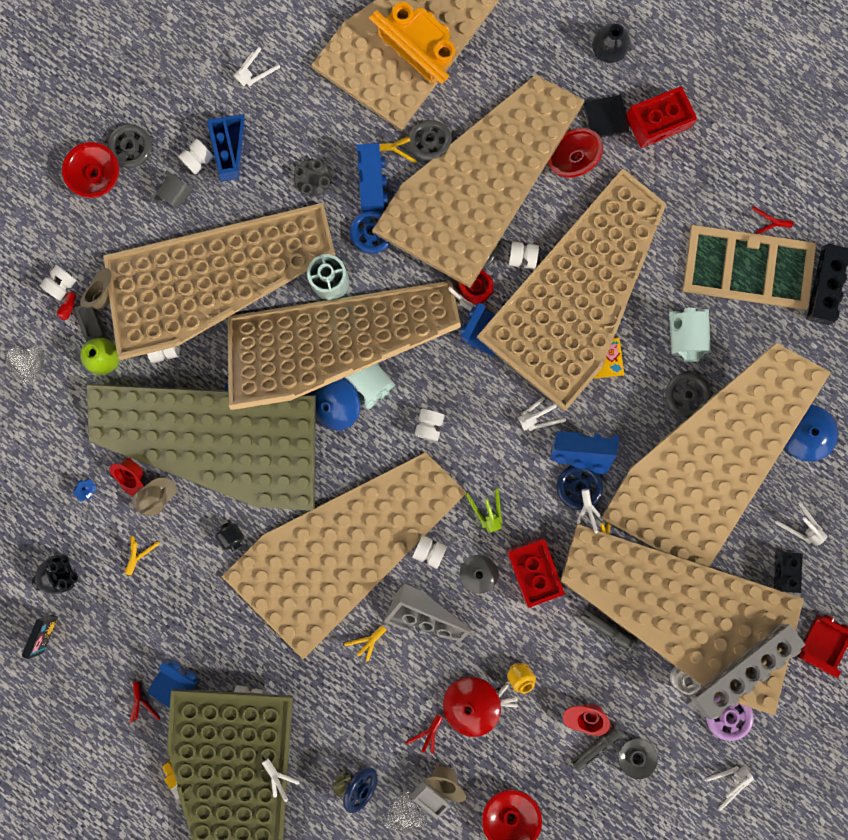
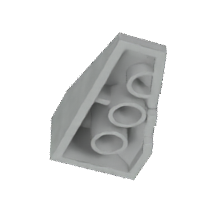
[384,583,471,641]

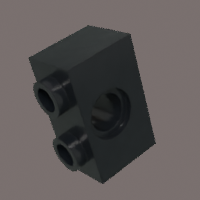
[774,551,803,593]

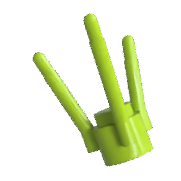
[465,488,503,533]

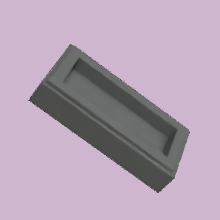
[73,305,105,342]

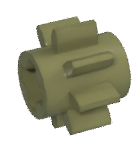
[332,771,353,797]

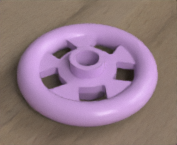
[706,696,754,741]

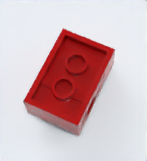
[626,86,698,149]
[506,536,565,608]

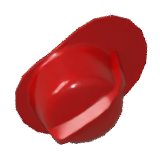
[109,457,144,497]
[562,703,610,736]

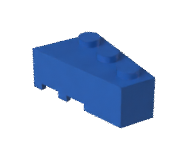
[207,114,245,182]
[356,143,388,212]
[550,431,619,474]

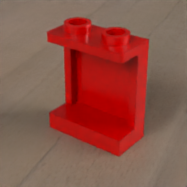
[796,614,848,678]

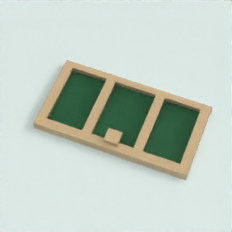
[682,225,816,310]

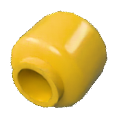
[507,663,536,694]

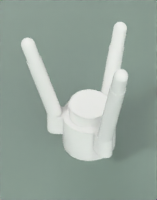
[233,47,280,87]
[517,397,566,431]
[775,502,827,546]
[705,765,754,811]

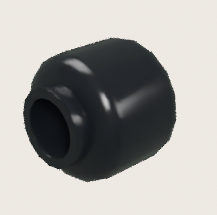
[215,522,244,552]

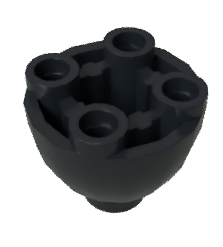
[592,23,630,63]
[32,554,78,594]

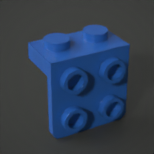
[459,303,496,356]
[148,659,201,708]

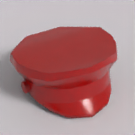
[457,270,493,304]

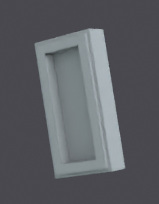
[410,781,451,820]

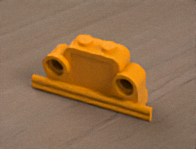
[369,2,455,85]

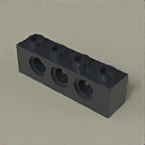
[806,243,848,325]

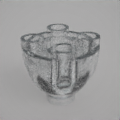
[4,344,45,383]
[383,790,427,833]

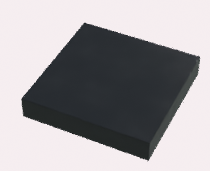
[584,95,629,138]

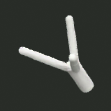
[447,279,477,311]
[576,489,603,533]
[498,681,518,708]
[262,758,300,802]

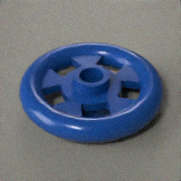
[349,210,391,254]

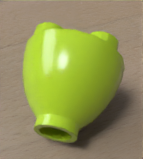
[80,338,120,375]

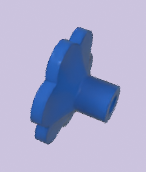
[73,479,97,502]

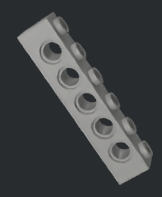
[690,624,805,719]

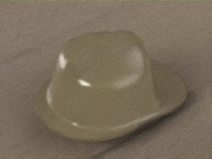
[80,268,112,311]
[132,477,177,516]
[425,763,466,803]

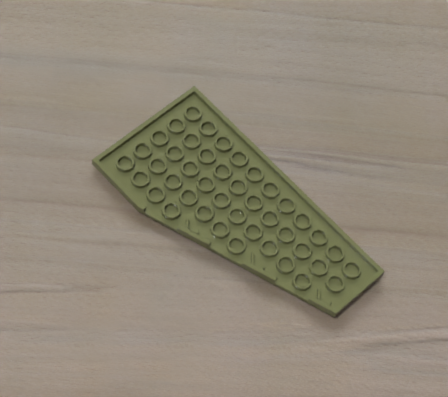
[86,384,316,511]
[167,689,293,840]

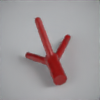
[752,206,793,234]
[129,681,160,723]
[405,714,443,754]

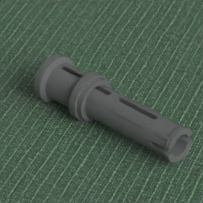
[579,608,638,654]
[571,723,626,772]

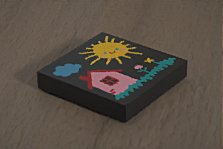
[22,614,58,659]

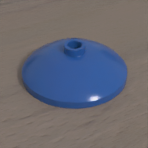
[309,378,361,431]
[784,405,838,462]

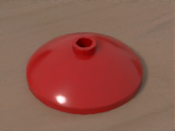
[548,128,603,178]
[62,142,120,198]
[443,676,501,737]
[482,789,542,840]

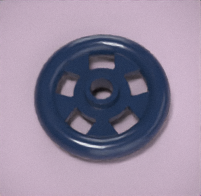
[557,465,603,510]
[343,767,378,813]

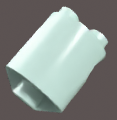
[307,254,349,300]
[669,308,711,362]
[344,363,395,410]

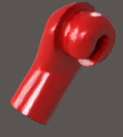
[57,292,76,320]

